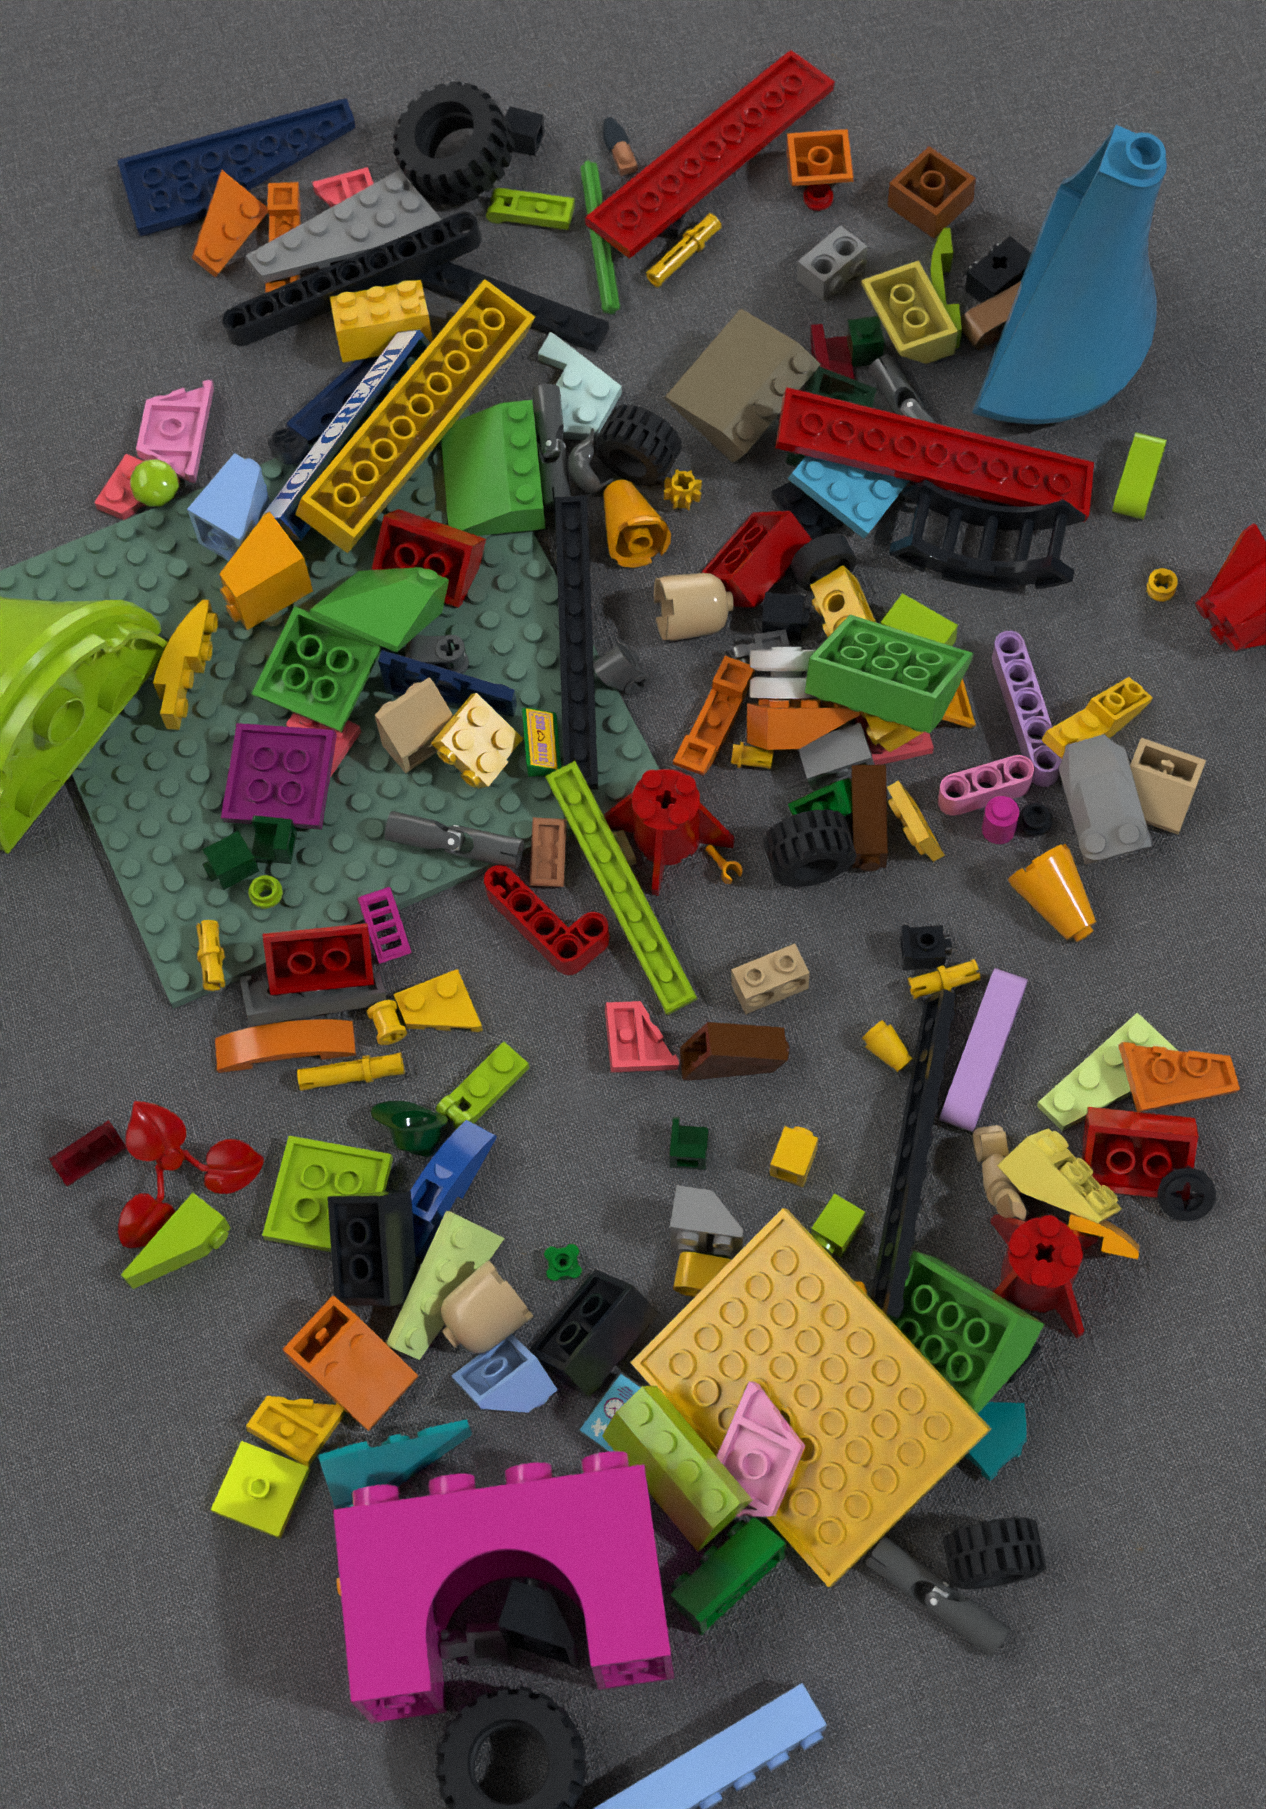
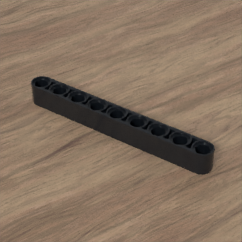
[222,211,482,346]

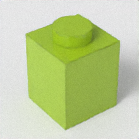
[811,1193,865,1257]

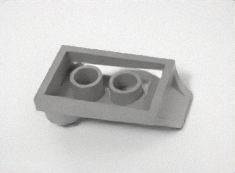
[1058,734,1153,865]

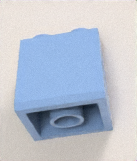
[187,453,270,561]

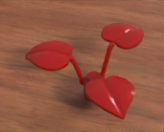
[118,1101,264,1248]

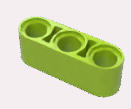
[1112,432,1167,520]

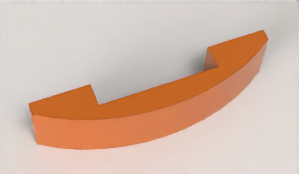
[265,182,301,293]
[673,656,755,776]
[215,1019,356,1073]

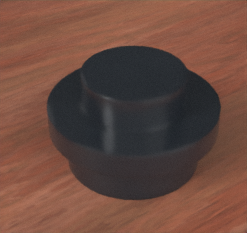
[1018,803,1053,837]

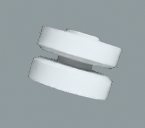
[750,647,817,699]

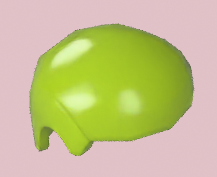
[130,459,179,507]

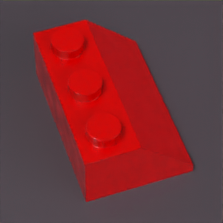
[371,509,486,607]
[701,511,812,607]
[263,923,374,995]
[1082,1107,1199,1201]

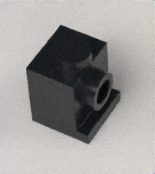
[900,925,952,970]

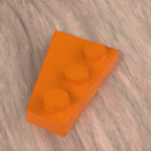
[191,170,268,278]
[1118,1042,1240,1112]

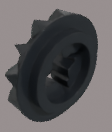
[1157,1165,1216,1221]

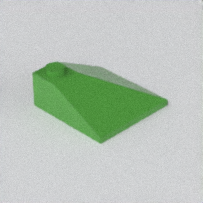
[310,567,449,653]
[252,606,383,732]

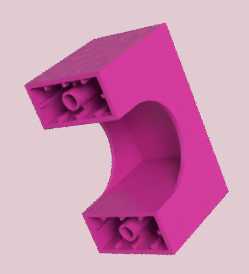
[333,1451,674,1724]

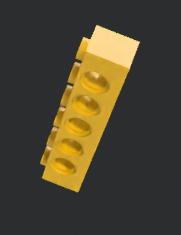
[810,565,924,752]

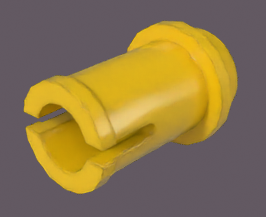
[731,742,773,770]

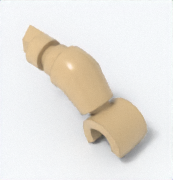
[972,1125,1026,1220]

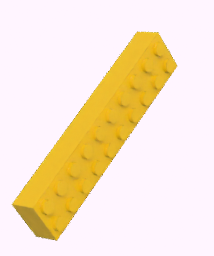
[295,279,535,553]

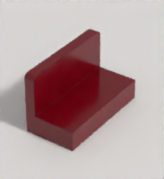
[810,324,855,395]

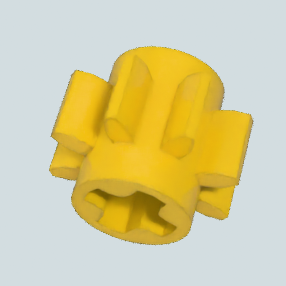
[663,469,702,510]

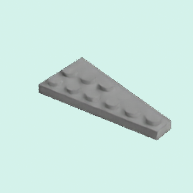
[246,170,442,283]

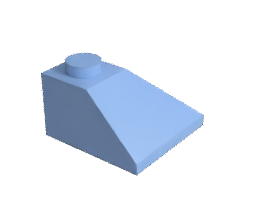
[451,1334,557,1413]

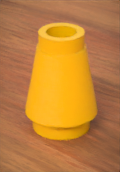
[862,1020,913,1073]

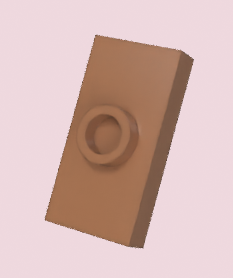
[529,817,567,887]

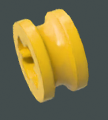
[1146,568,1178,602]

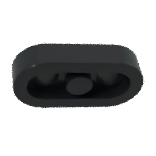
[268,428,311,465]

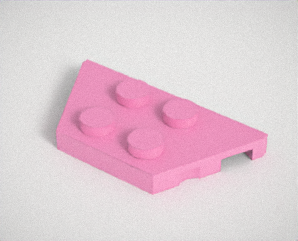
[136,380,214,483]
[717,1381,805,1517]

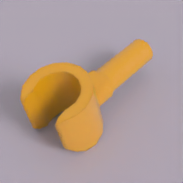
[705,844,743,884]

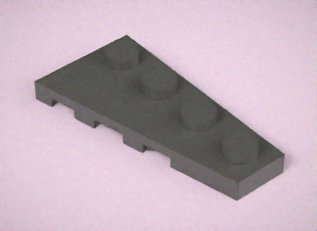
[239,973,386,1026]

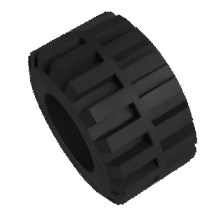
[594,405,682,487]
[763,810,857,887]
[943,1517,1047,1589]

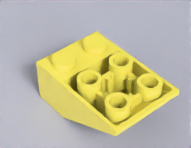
[997,1128,1122,1223]

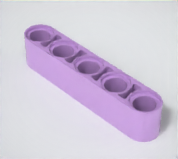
[992,631,1062,787]
[939,968,1028,1132]

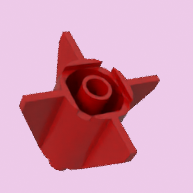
[1195,523,1266,652]
[604,769,735,896]
[990,1214,1098,1338]

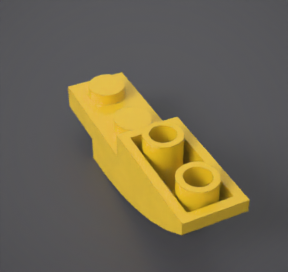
[153,599,218,730]
[1041,677,1153,759]

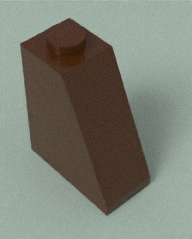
[850,764,888,871]
[679,1022,790,1081]

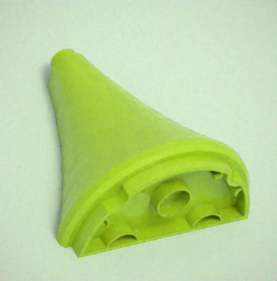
[0,596,168,854]

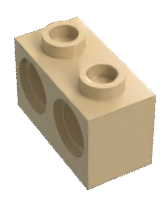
[731,944,809,1015]

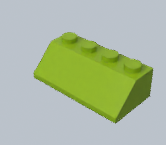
[602,1386,753,1551]

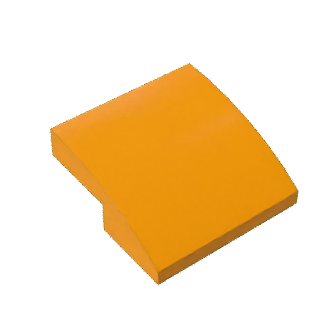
[1068,1213,1139,1260]

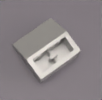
[670,1185,744,1259]

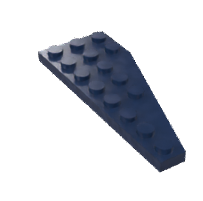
[117,98,356,236]

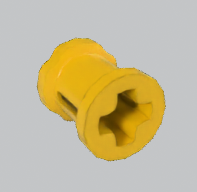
[366,1000,407,1045]

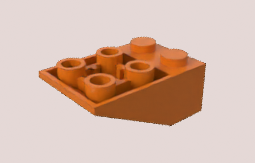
[747,698,864,750]
[282,1295,419,1431]

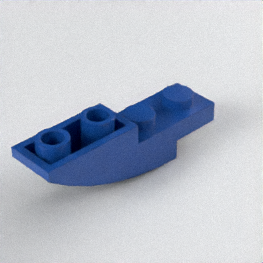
[410,1120,497,1259]

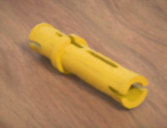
[646,213,722,287]
[297,1052,405,1091]

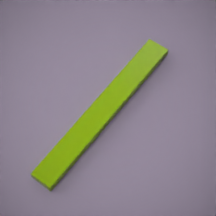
[545,761,698,1015]

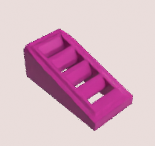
[357,887,412,964]

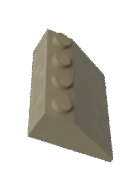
[663,308,821,463]

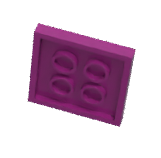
[221,723,337,830]

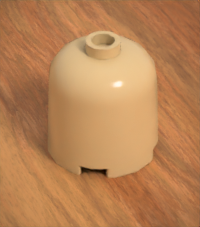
[654,573,733,641]
[441,1260,534,1354]

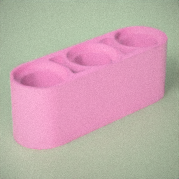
[938,755,1034,816]

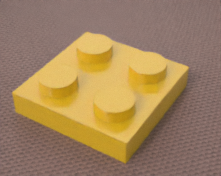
[887,780,945,862]

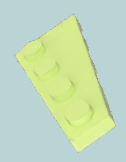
[1037,1013,1178,1131]
[386,1210,505,1360]

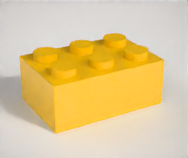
[330,280,433,363]

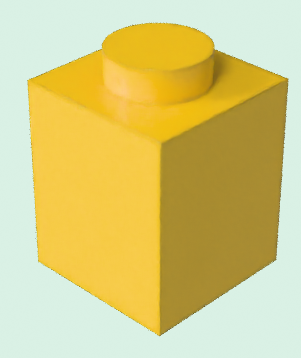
[770,1126,818,1187]

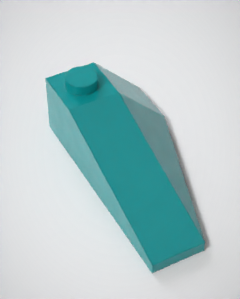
[318,1419,472,1509]

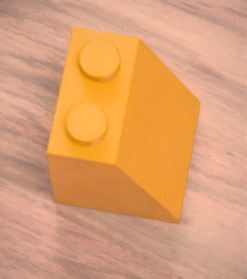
[219,511,313,630]

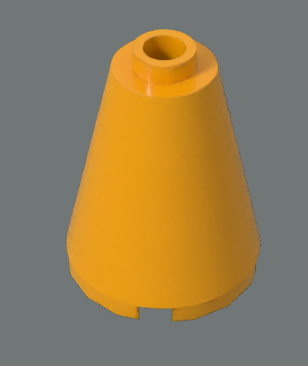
[603,480,671,568]
[1008,843,1096,942]

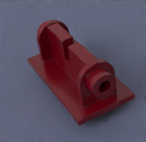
[49,1120,127,1187]

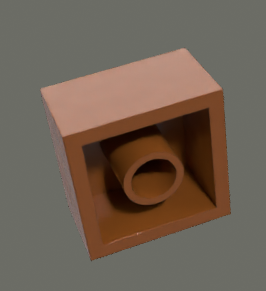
[888,146,976,239]

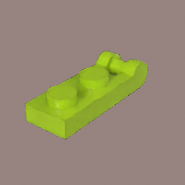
[486,188,575,230]
[436,1041,530,1129]

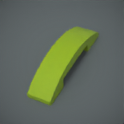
[929,228,962,348]

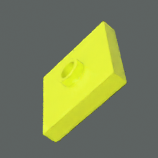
[211,1441,310,1539]

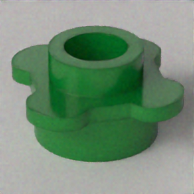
[544,1244,582,1282]

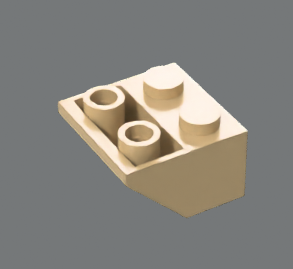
[374,677,453,773]
[1130,738,1206,835]

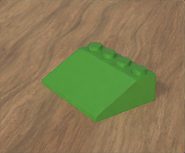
[441,400,546,536]
[805,615,973,733]
[892,1251,1044,1414]

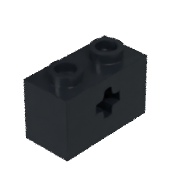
[965,236,1032,303]

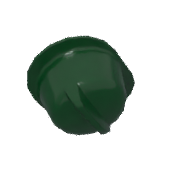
[371,1101,448,1157]

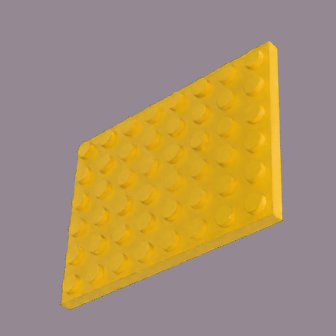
[630,1208,991,1587]

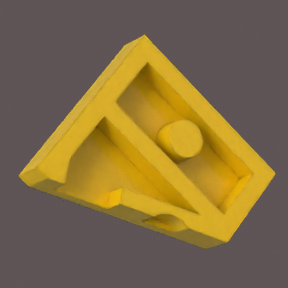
[393,969,483,1032]
[246,1396,346,1467]

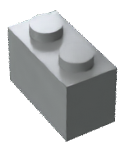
[798,723,875,792]

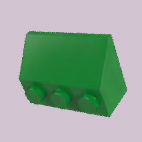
[670,1517,786,1636]

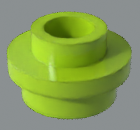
[248,875,283,909]

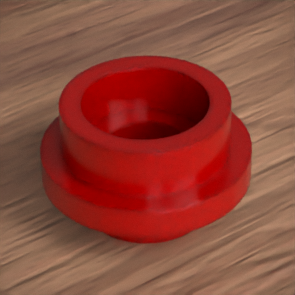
[803,184,834,211]

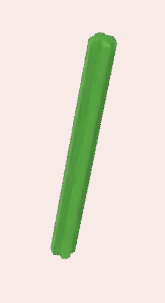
[580,160,620,315]

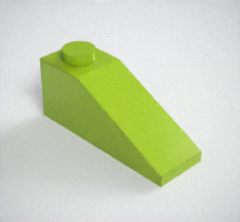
[121,1192,231,1289]

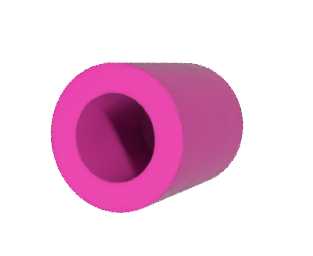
[982,796,1019,844]

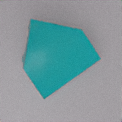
[965,1402,1027,1482]

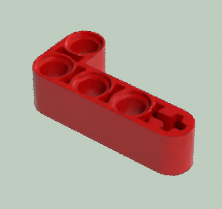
[484,865,610,975]

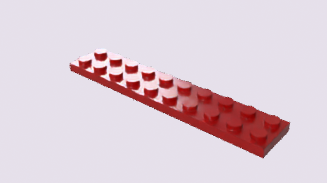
[585,50,835,259]
[775,387,1094,523]

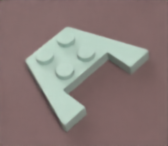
[534,332,622,441]

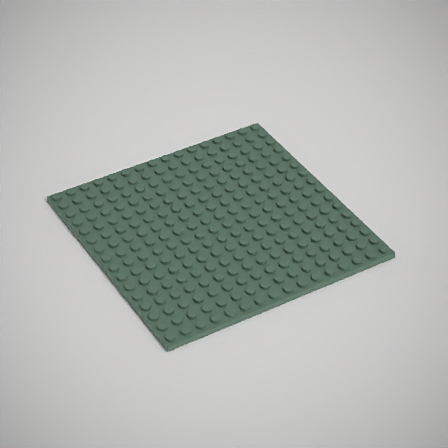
[0,408,659,1009]

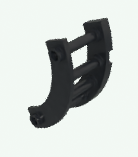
[889,479,1086,590]

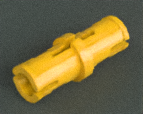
[196,920,225,991]
[907,959,981,1000]

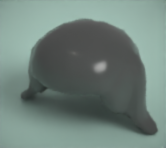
[567,428,625,493]

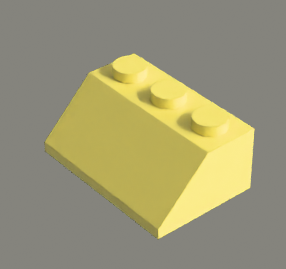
[861,260,958,364]

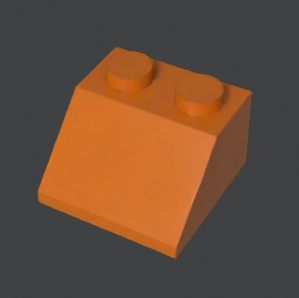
[787,129,853,186]

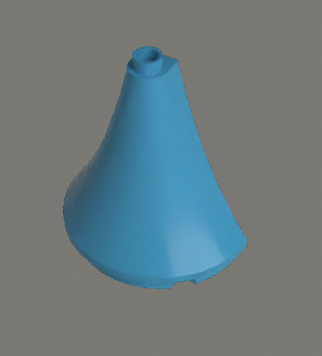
[972,125,1167,424]

